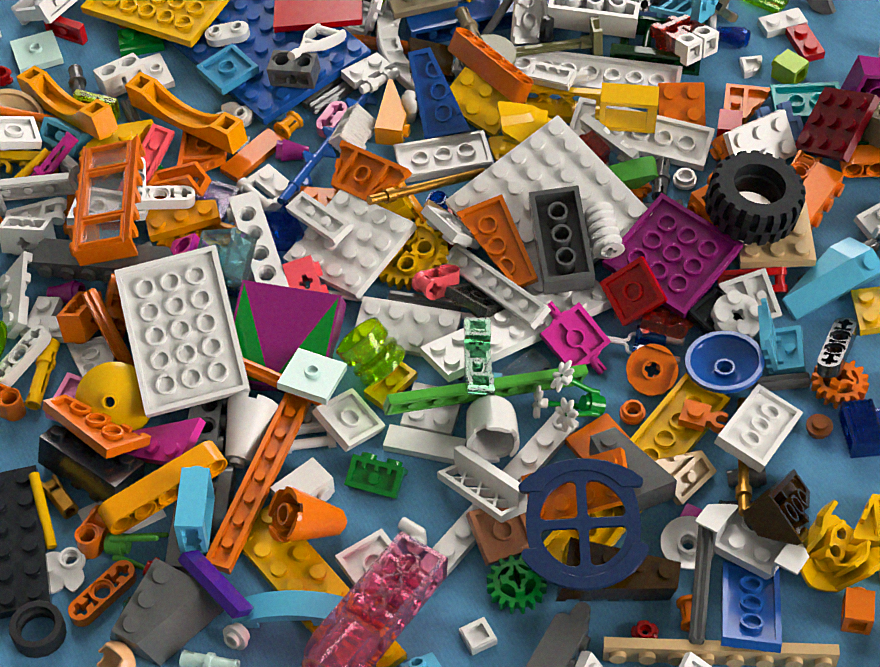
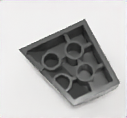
[110,558,225,667]

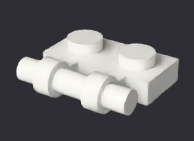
[341,52,400,95]

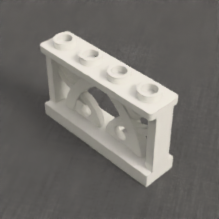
[11,0,77,25]

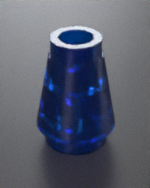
[716,26,751,49]

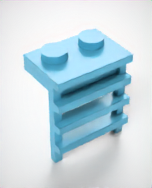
[649,0,719,26]
[758,298,806,376]

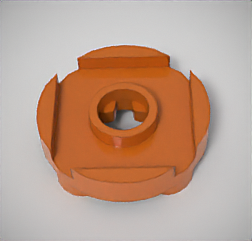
[626,344,679,397]

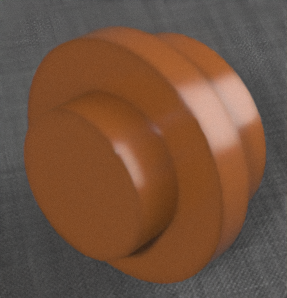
[806,414,833,439]

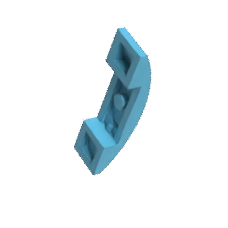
[232,590,345,629]

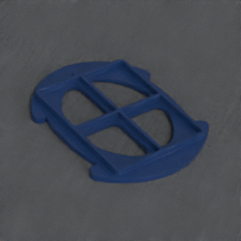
[518,458,649,591]

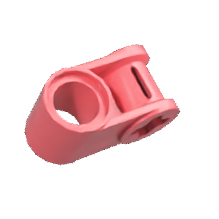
[412,264,460,300]

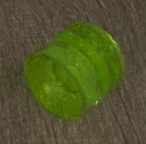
[336,317,405,386]

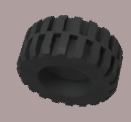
[704,150,806,246]

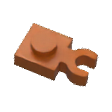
[678,399,729,434]

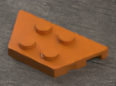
[177,131,227,172]
[331,140,412,202]

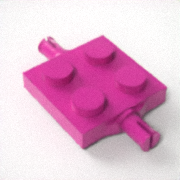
[539,301,611,375]

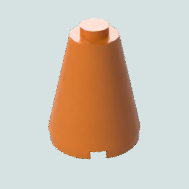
[268,486,347,543]

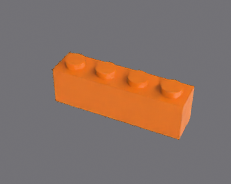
[803,162,845,231]

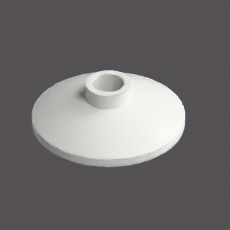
[660,516,715,570]

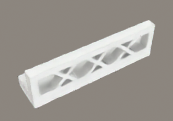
[437,445,528,523]

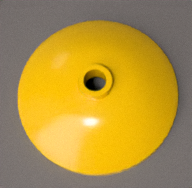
[75,361,150,431]

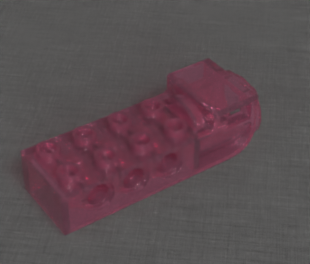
[301,531,448,667]

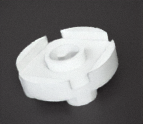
[711,290,760,338]

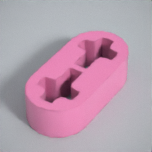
[316,101,348,138]

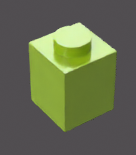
[771,49,809,84]

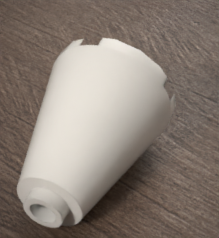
[225,391,279,469]

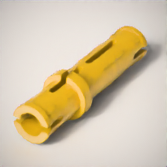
[24,338,60,410]

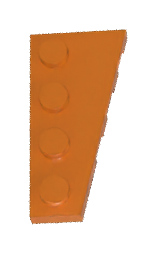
[456,194,539,288]
[42,394,151,459]

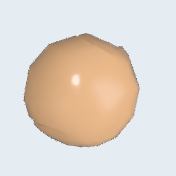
[96,640,136,667]

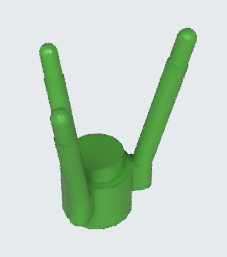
[104,532,169,570]

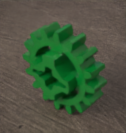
[487,555,547,614]

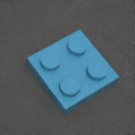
[196,43,260,95]

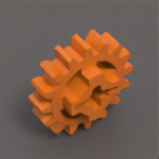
[811,360,869,409]

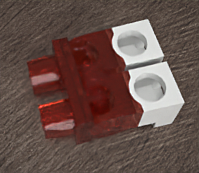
[650,14,719,66]

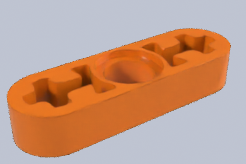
[68,560,137,627]

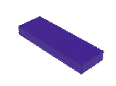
[178,550,254,619]

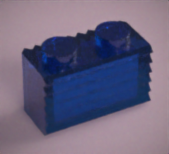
[838,398,880,458]

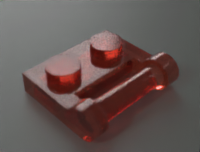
[640,306,694,339]

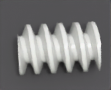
[584,202,625,259]

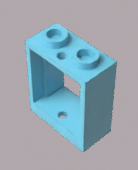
[174,466,215,555]

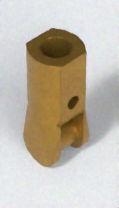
[42,474,79,519]

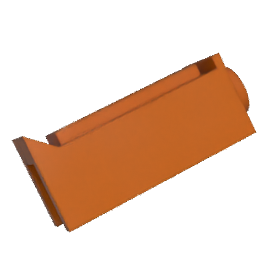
[146,161,212,199]

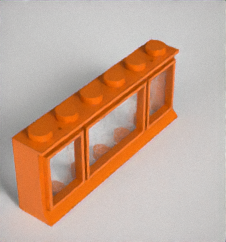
[69,134,146,266]

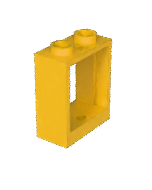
[595,83,659,134]

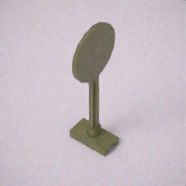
[459,16,603,71]

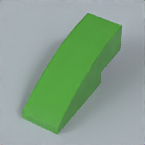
[608,156,658,189]

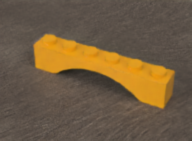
[16,66,119,140]
[125,72,248,154]

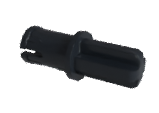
[537,15,555,44]

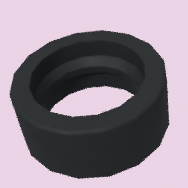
[9,600,67,658]

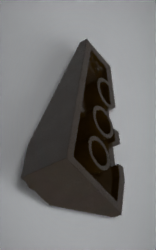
[742,469,810,546]

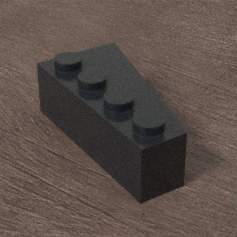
[38,425,145,503]

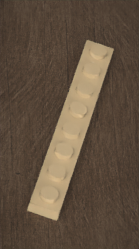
[602,637,840,667]

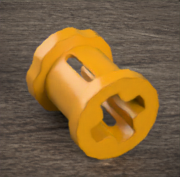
[273,110,304,140]

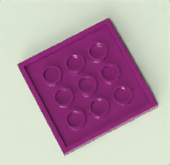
[602,193,743,319]

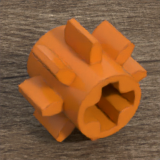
[709,134,729,161]

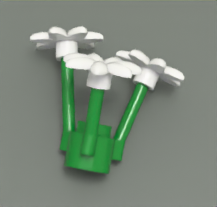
[532,360,606,432]

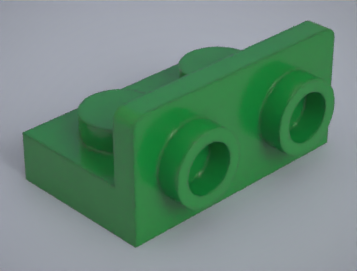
[344,452,408,500]

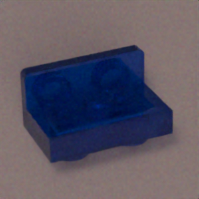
[264,202,304,251]

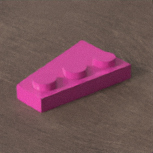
[125,417,206,466]

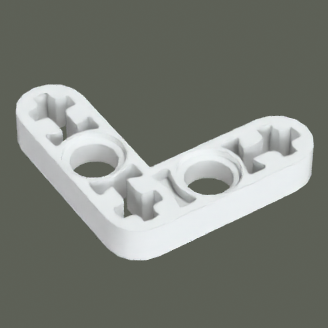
[124,157,195,210]

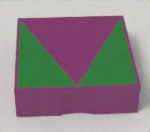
[233,280,346,394]

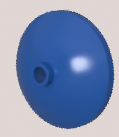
[685,330,765,393]

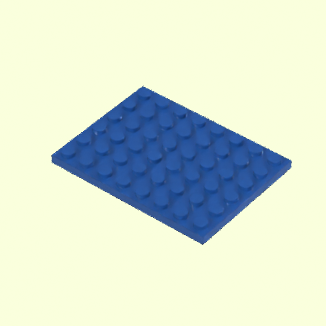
[168,0,371,126]

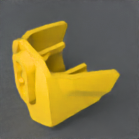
[488,101,552,161]
[800,499,880,593]

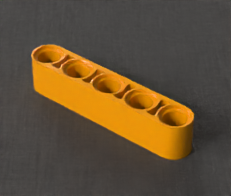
[98,441,228,535]

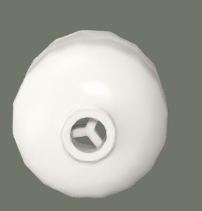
[466,395,520,463]

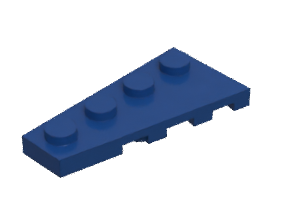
[408,47,471,139]

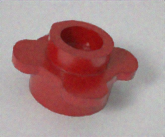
[0,66,14,86]

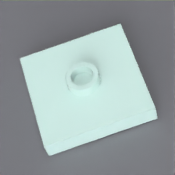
[10,30,64,74]
[277,348,347,405]

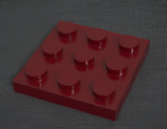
[795,87,880,162]

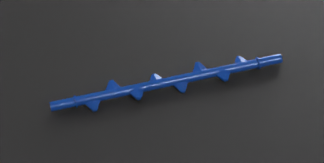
[277,87,379,205]

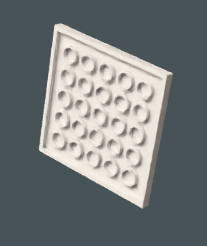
[445,115,653,296]

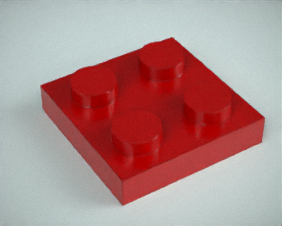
[599,256,668,326]

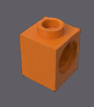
[840,587,875,635]

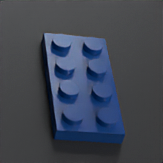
[721,561,782,653]

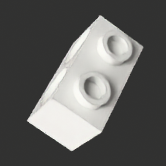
[93,53,147,98]

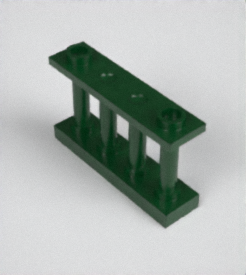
[610,15,706,76]

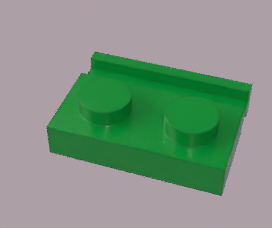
[117,28,165,58]

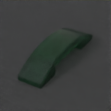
[464,317,495,395]

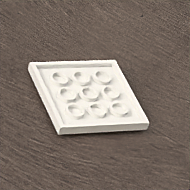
[283,189,417,300]

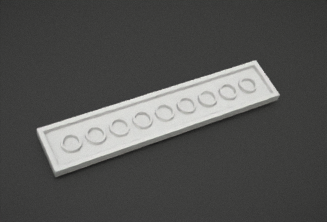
[453,46,683,89]

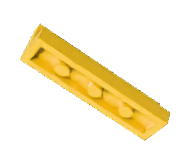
[525,85,601,123]

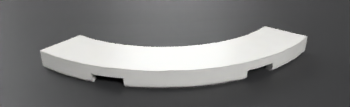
[376,0,416,93]

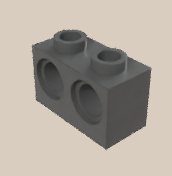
[266,50,321,89]

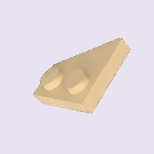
[655,450,717,505]

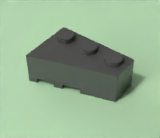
[589,427,677,514]

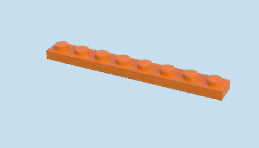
[205,392,311,574]

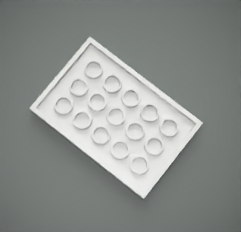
[114,245,251,418]

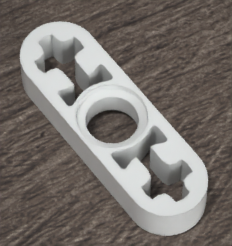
[0,325,52,387]

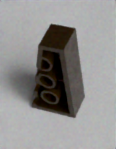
[555,537,681,602]

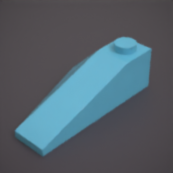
[782,237,880,321]

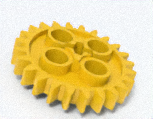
[379,217,449,290]

